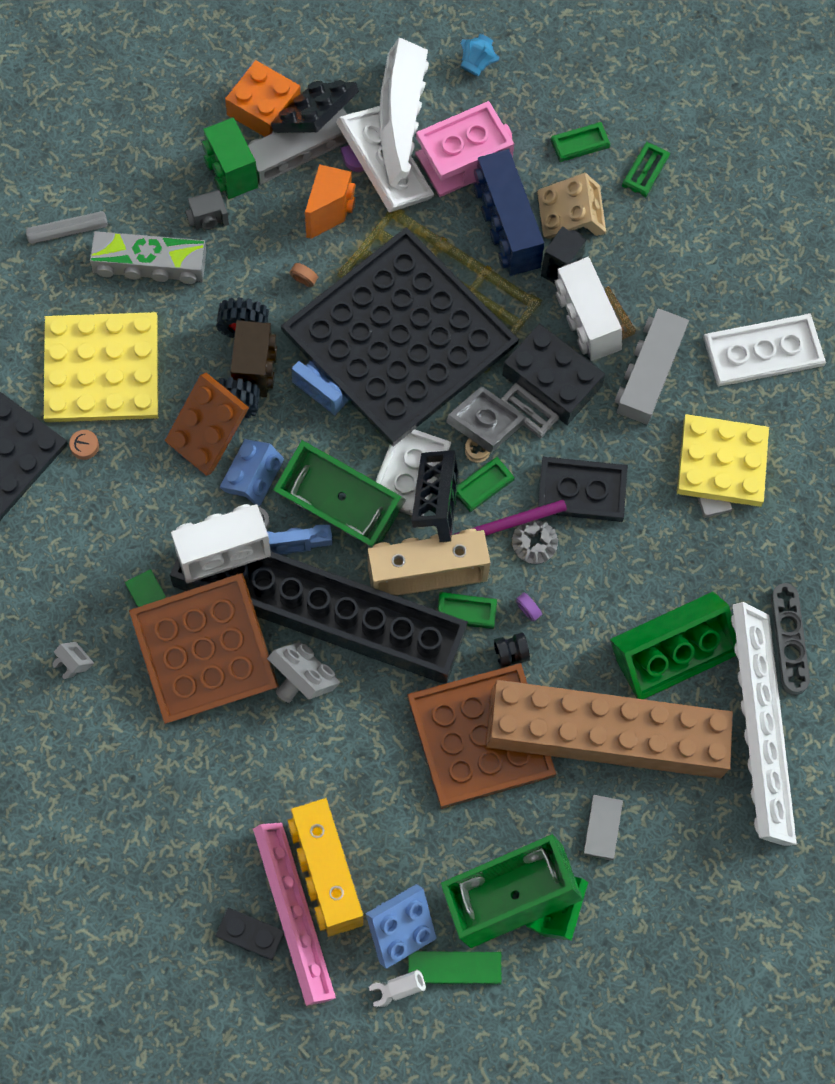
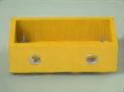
[287,798,363,937]

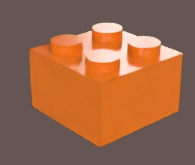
[225,60,301,137]

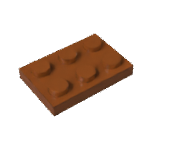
[165,373,249,476]

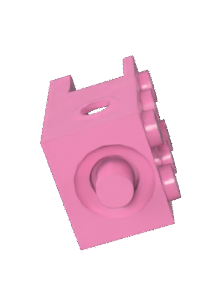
[415,101,514,197]

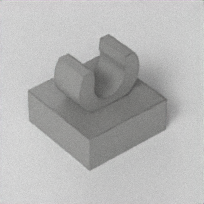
[52,642,94,679]

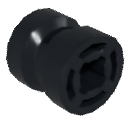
[494,632,530,667]

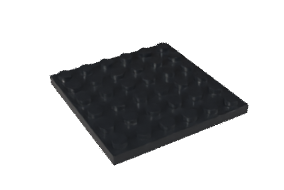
[281,227,519,447]

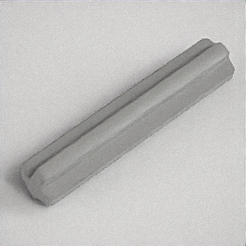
[26,211,108,244]

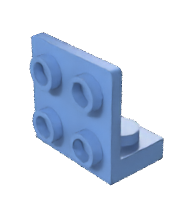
[291,361,349,415]

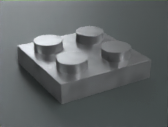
[446,386,526,453]

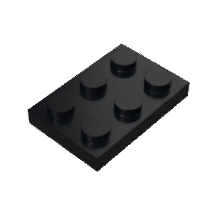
[271,80,359,133]
[538,456,628,522]

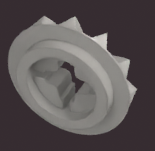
[512,520,558,564]

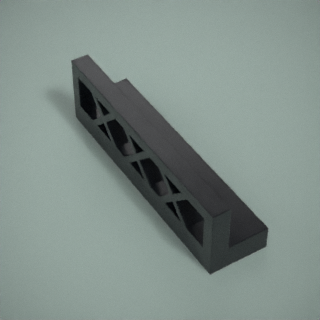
[411,450,459,542]

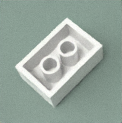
[555,257,622,361]
[171,504,271,583]

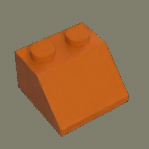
[305,164,356,239]

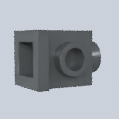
[185,190,229,229]

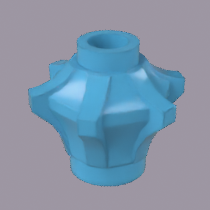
[460,34,500,76]

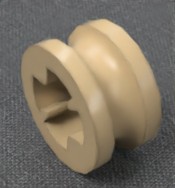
[465,438,490,463]

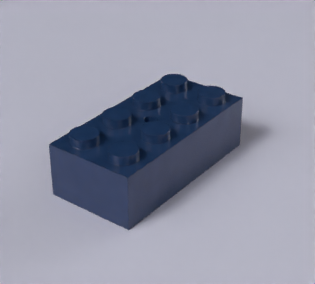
[473,149,544,276]

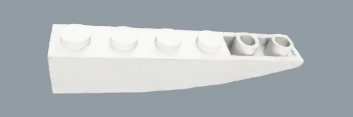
[379,37,429,187]

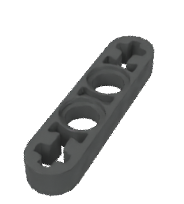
[771,583,810,695]

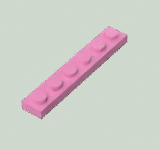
[253,823,336,1006]

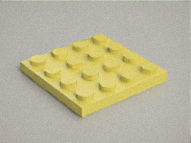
[44,312,158,422]

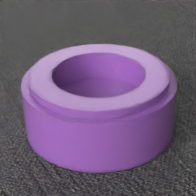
[516,592,542,621]

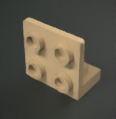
[538,172,606,239]

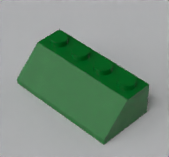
[610,592,737,699]

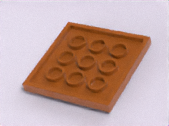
[129,573,279,724]
[407,663,556,809]

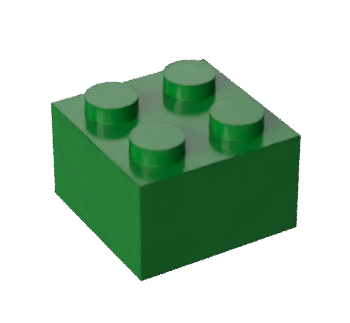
[201,117,258,200]

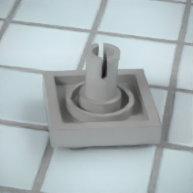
[267,642,340,703]

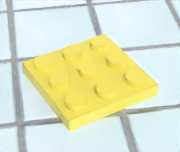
[677,414,769,507]

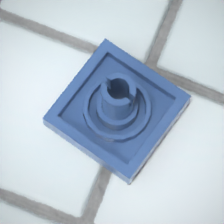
[365,884,437,969]

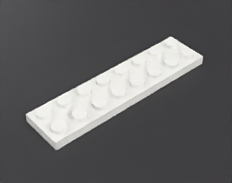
[731,602,797,846]

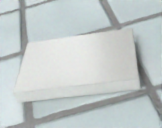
[376,429,451,516]

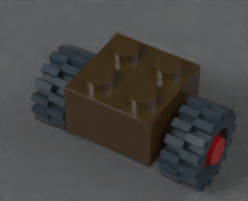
[215,297,277,419]

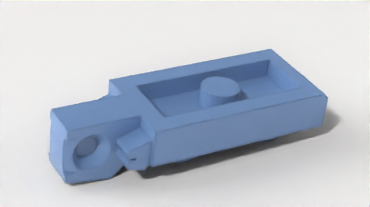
[267,525,332,555]

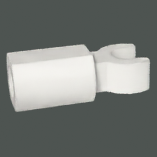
[369,970,426,1007]

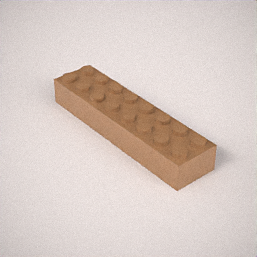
[486,680,733,778]

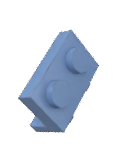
[220,439,284,506]

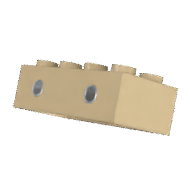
[368,529,490,596]

